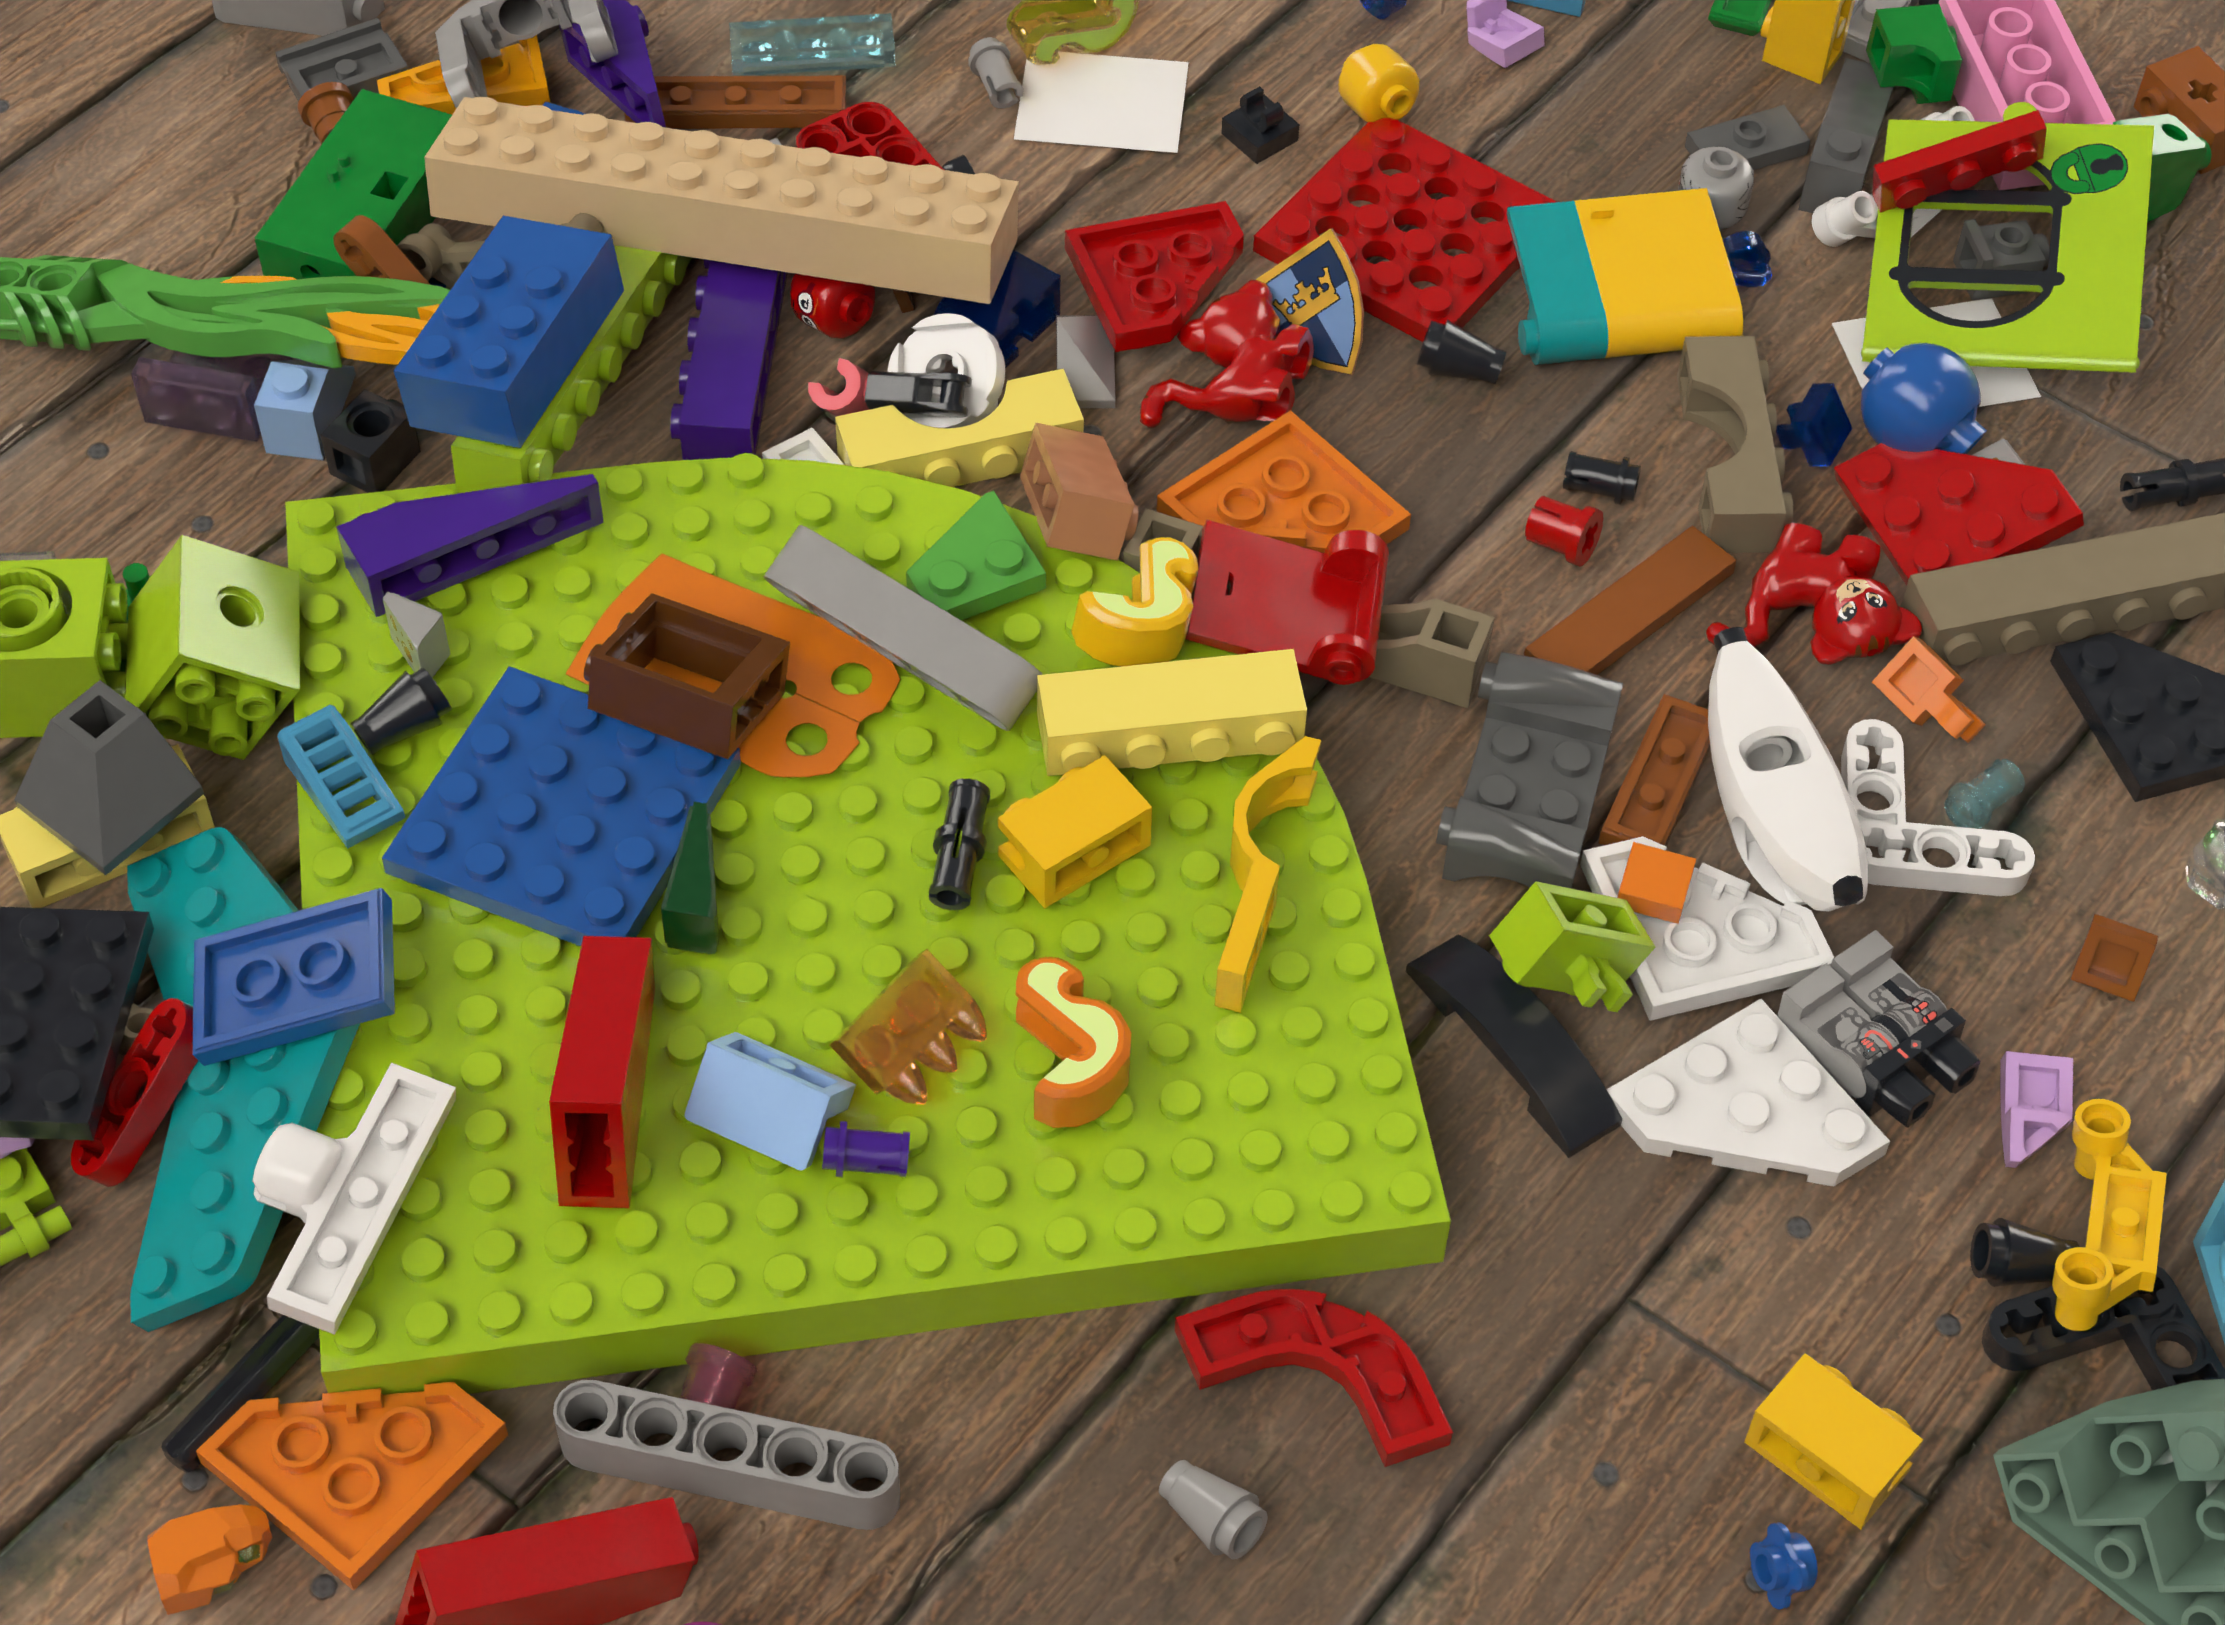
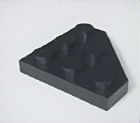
[2050,632,2225,802]

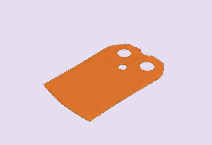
[566,553,901,777]

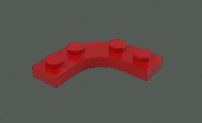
[1174,1289,1453,1467]

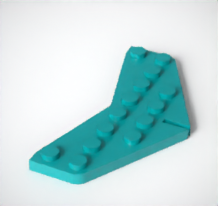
[127,827,360,1332]

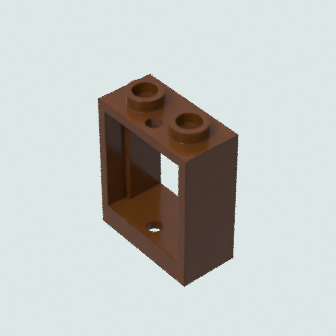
[584,593,790,759]

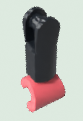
[808,358,972,418]

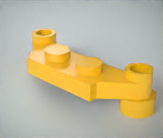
[2052,1099,2167,1331]

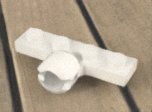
[253,1063,456,1335]

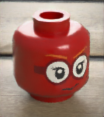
[790,274,875,339]

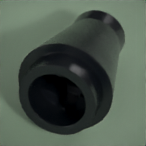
[1417,319,1507,384]
[350,667,452,755]
[1970,1218,2080,1287]

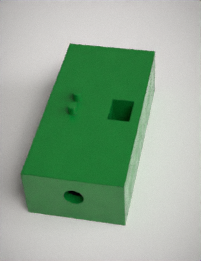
[255,89,452,280]

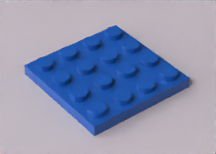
[382,666,741,946]

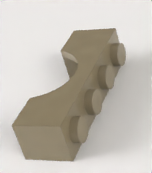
[1677,336,1793,553]

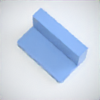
[684,1032,856,1171]

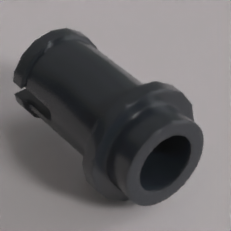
[1563,451,1641,505]

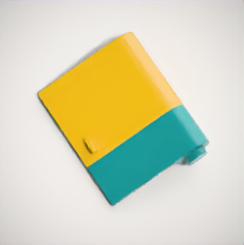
[1506,188,1743,365]

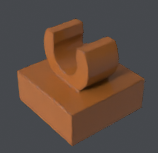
[2071,914,2158,1002]

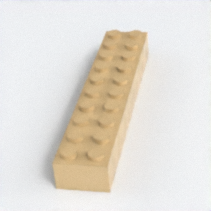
[424,97,1019,304]

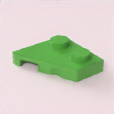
[906,490,1046,621]

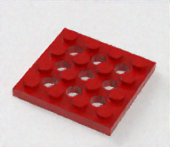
[1253,118,1557,342]

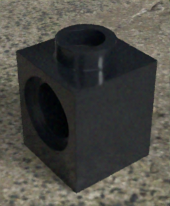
[321,389,421,493]

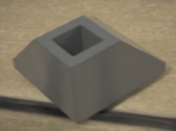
[14,680,204,875]

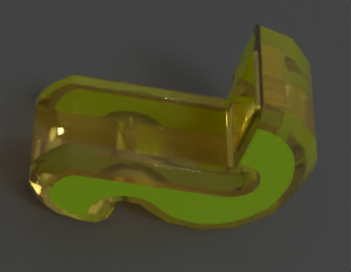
[1006,0,1140,65]

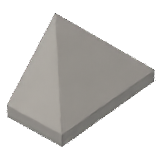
[1056,315,1116,408]

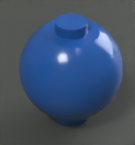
[1861,343,1987,454]

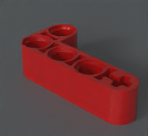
[796,102,944,170]

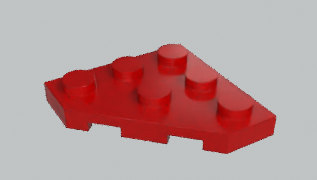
[1065,201,1244,352]
[1834,443,2084,586]

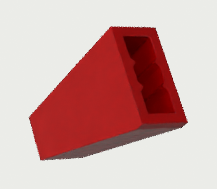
[549,936,655,1208]
[395,1497,699,1625]

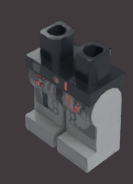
[1777,930,1981,1128]

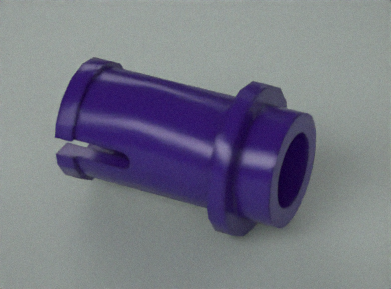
[822,1121,910,1178]

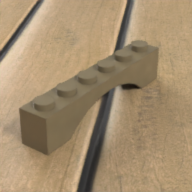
[1123,508,1495,708]

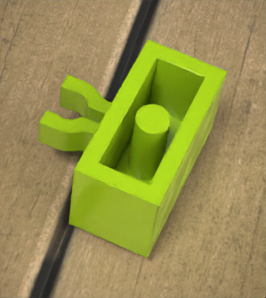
[1489,881,1656,1012]

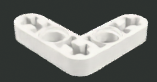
[1841,719,2035,896]

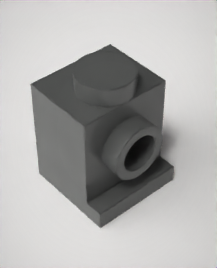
[1953,219,2050,300]

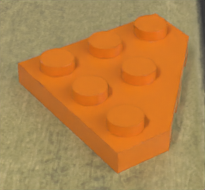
[1156,410,1411,553]
[196,1382,508,1591]

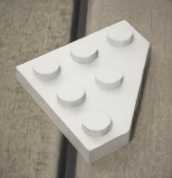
[1580,837,1834,1021]
[1606,999,1890,1187]

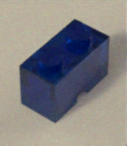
[934,249,1061,368]

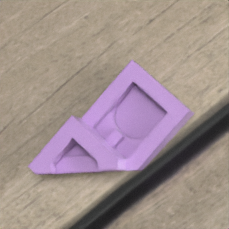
[1466,0,1545,68]
[2000,1051,2073,1168]

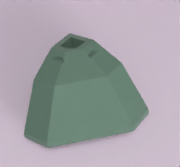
[1993,1379,2225,1625]

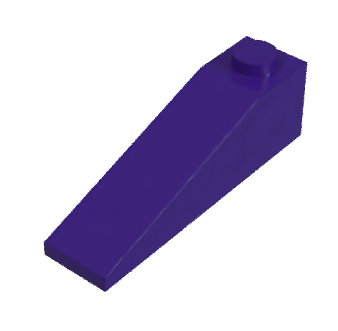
[559,0,666,128]
[336,474,604,617]

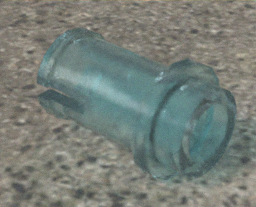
[1944,759,2025,829]

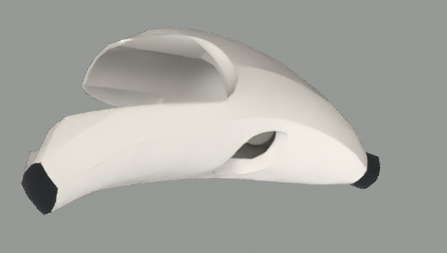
[1708,627,1868,912]

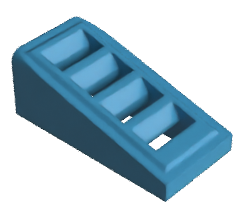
[277,705,405,849]

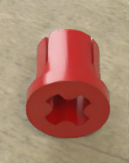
[1525,496,1603,567]

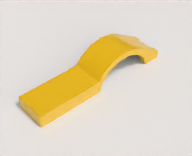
[1215,736,1321,1013]

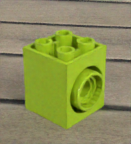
[125,535,300,760]
[0,558,128,738]

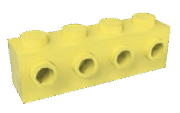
[1037,649,1307,776]

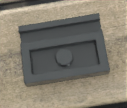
[275,18,408,102]

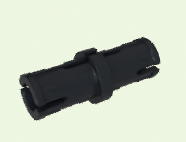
[2120,458,2225,511]
[929,779,990,910]

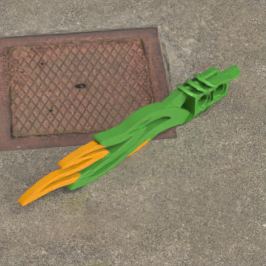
[0,255,450,368]

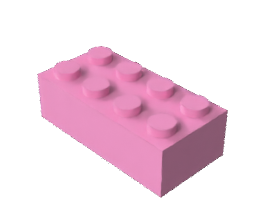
[1938,0,2116,190]

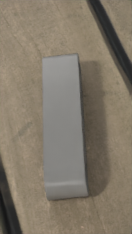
[763,525,1043,731]
[553,1380,900,1530]

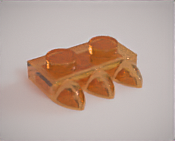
[829,949,987,1105]

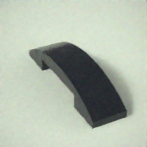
[1406,934,1622,1158]

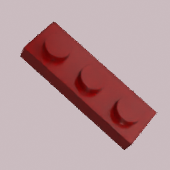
[1872,110,2047,213]

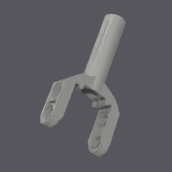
[435,0,618,109]

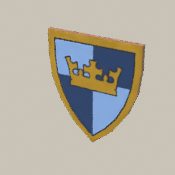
[1256,228,1364,375]

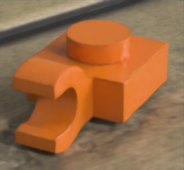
[1872,636,1986,743]

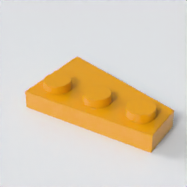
[377,35,550,115]

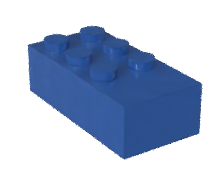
[394,215,624,448]

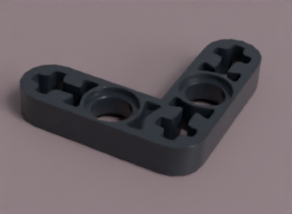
[1982,1265,2225,1390]

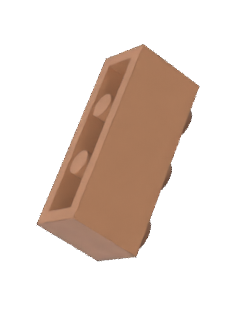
[1020,422,1138,561]

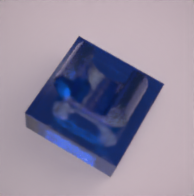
[1776,383,1852,467]

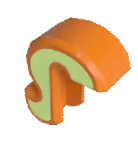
[1016,957,1131,1128]

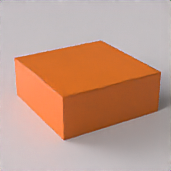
[1617,842,1696,924]

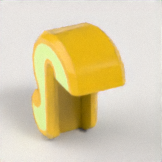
[1071,537,1198,667]

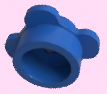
[1750,1522,1818,1609]

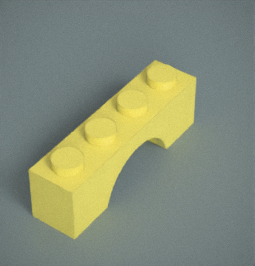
[835,369,1084,487]

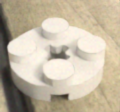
[888,313,1005,428]

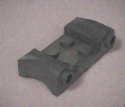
[1436,652,1623,889]

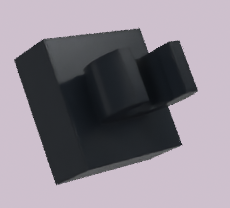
[1221,86,1300,164]

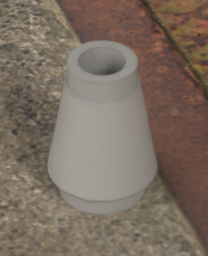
[1159,1460,1268,1560]

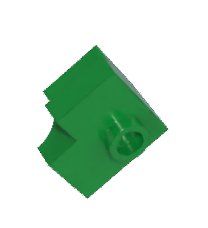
[1866,4,1962,104]

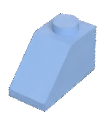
[254,359,356,461]

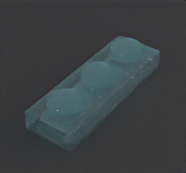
[729,13,896,76]

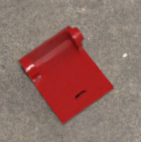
[1185,520,1389,685]

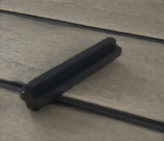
[161,1315,319,1473]

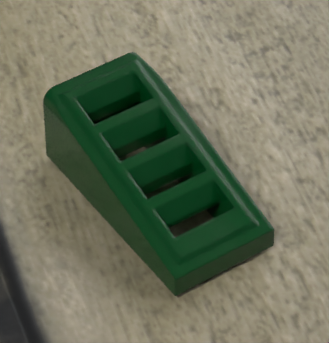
[661,802,719,954]

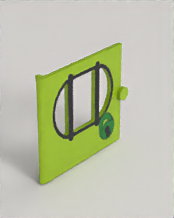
[1861,102,2154,373]

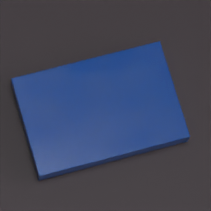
[193,888,395,1066]

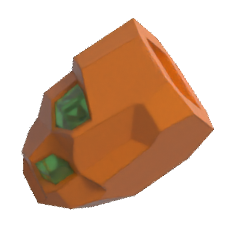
[147,1504,272,1615]

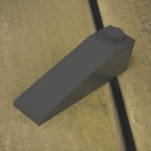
[1798,58,1894,213]

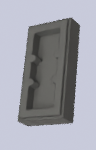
[1685,105,1810,170]

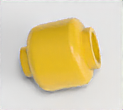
[1338,44,1420,123]

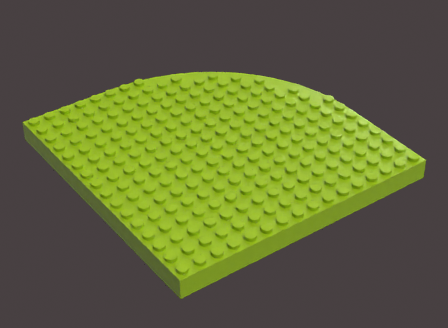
[285,453,1451,1395]

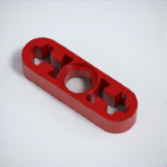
[71,998,198,1187]

